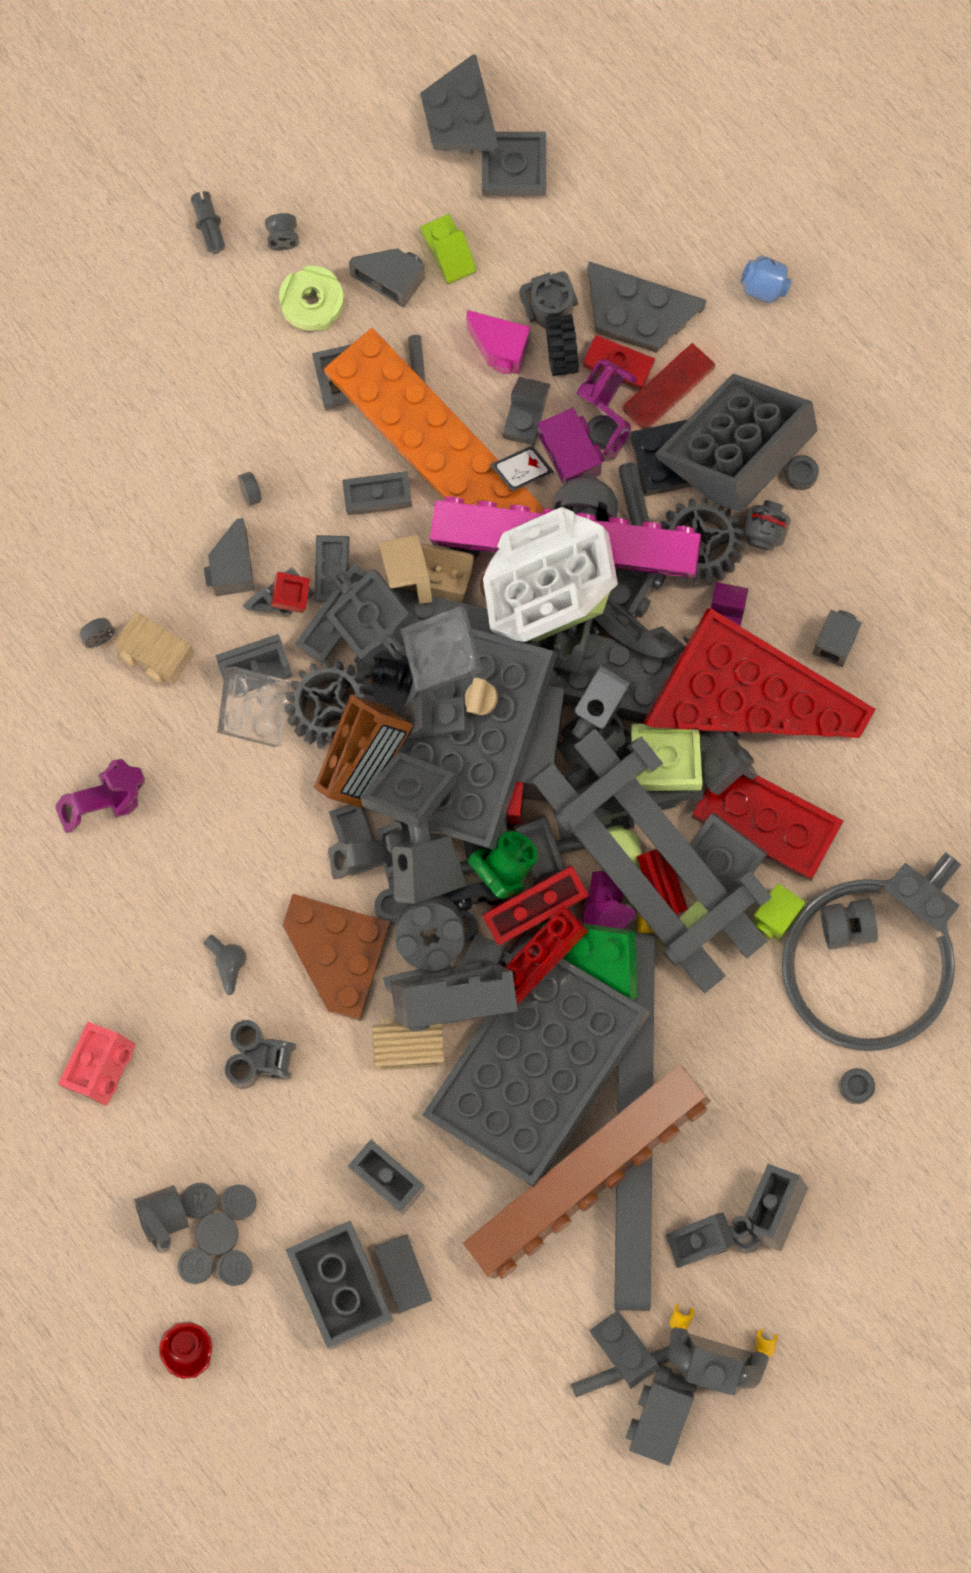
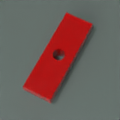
[504,906,588,1005]

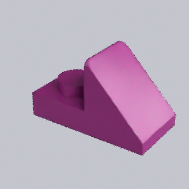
[711,582,749,626]
[582,871,637,929]

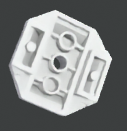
[483,507,618,642]

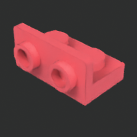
[58,1022,135,1106]

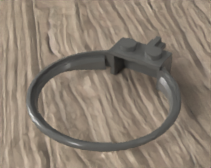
[782,852,961,1051]

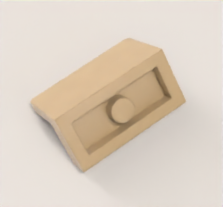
[379,535,433,604]

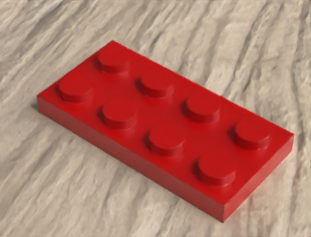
[691,774,844,881]

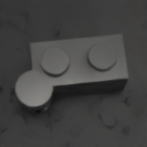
[729,1164,808,1253]
[625,1364,697,1466]

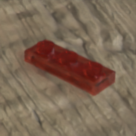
[623,342,715,429]

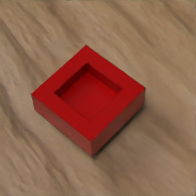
[271,572,310,613]

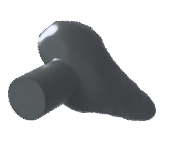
[203,934,247,995]

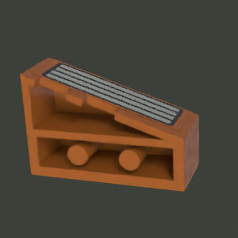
[313,694,414,808]

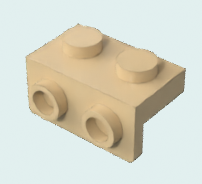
[399,543,474,603]

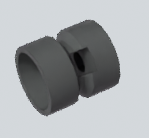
[821,899,878,950]

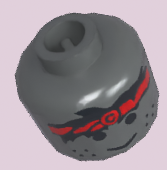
[743,500,791,551]

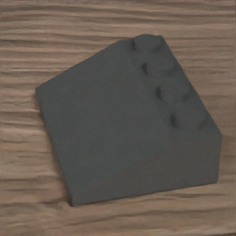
[656,373,817,513]

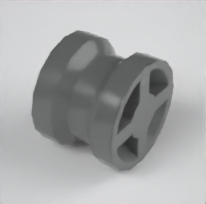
[265,213,299,251]

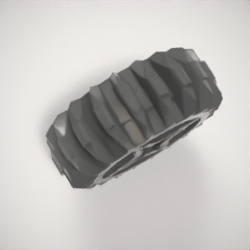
[659,497,745,587]
[285,659,375,749]

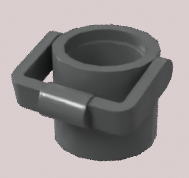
[519,271,578,328]
[134,1185,189,1253]

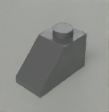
[349,248,425,308]
[204,518,255,596]

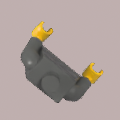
[668,1304,778,1396]

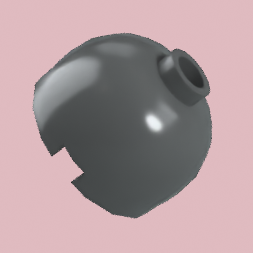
[552,475,618,522]

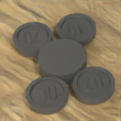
[178,1183,257,1286]

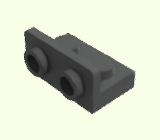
[609,569,666,619]

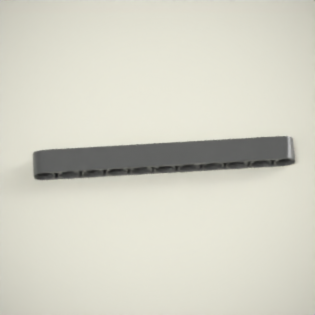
[615,933,655,1311]

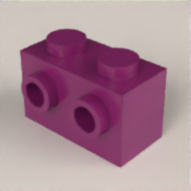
[538,407,605,484]

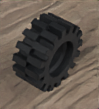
[545,314,579,376]

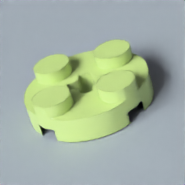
[279,266,344,331]

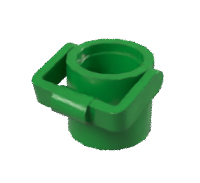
[467,831,538,899]

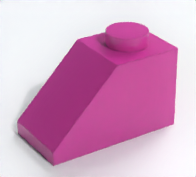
[466,310,530,374]

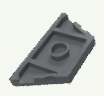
[420,54,501,157]
[588,261,707,353]

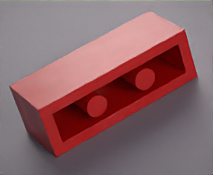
[482,864,589,946]

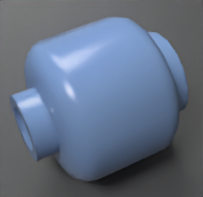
[741,255,791,303]

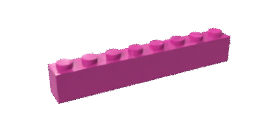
[430,496,701,579]

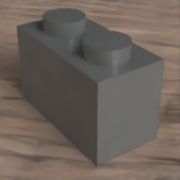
[348,1139,425,1215]

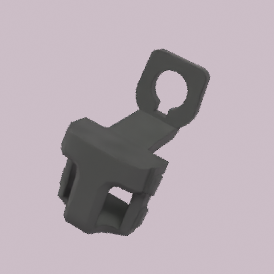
[328,821,410,879]

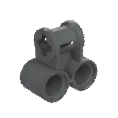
[225,1020,296,1089]

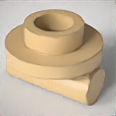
[464,678,498,716]

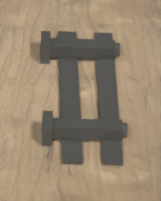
[531,729,772,994]

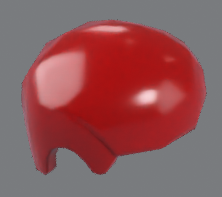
[159,1321,213,1379]

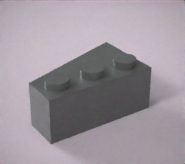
[390,959,518,1031]

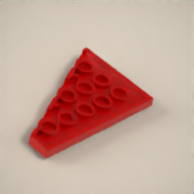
[642,608,876,738]

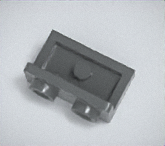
[699,730,758,796]

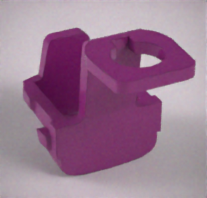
[576,359,637,459]
[56,759,145,833]

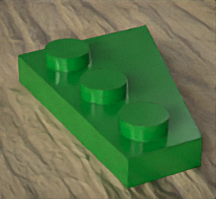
[540,918,638,1000]

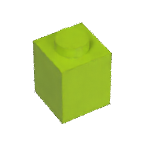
[752,883,806,941]

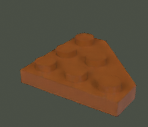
[283,894,391,1021]

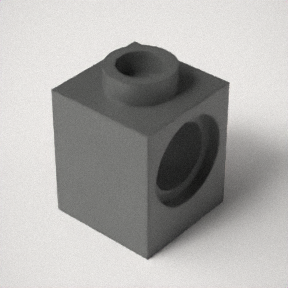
[812,610,862,667]

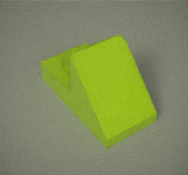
[420,214,477,285]

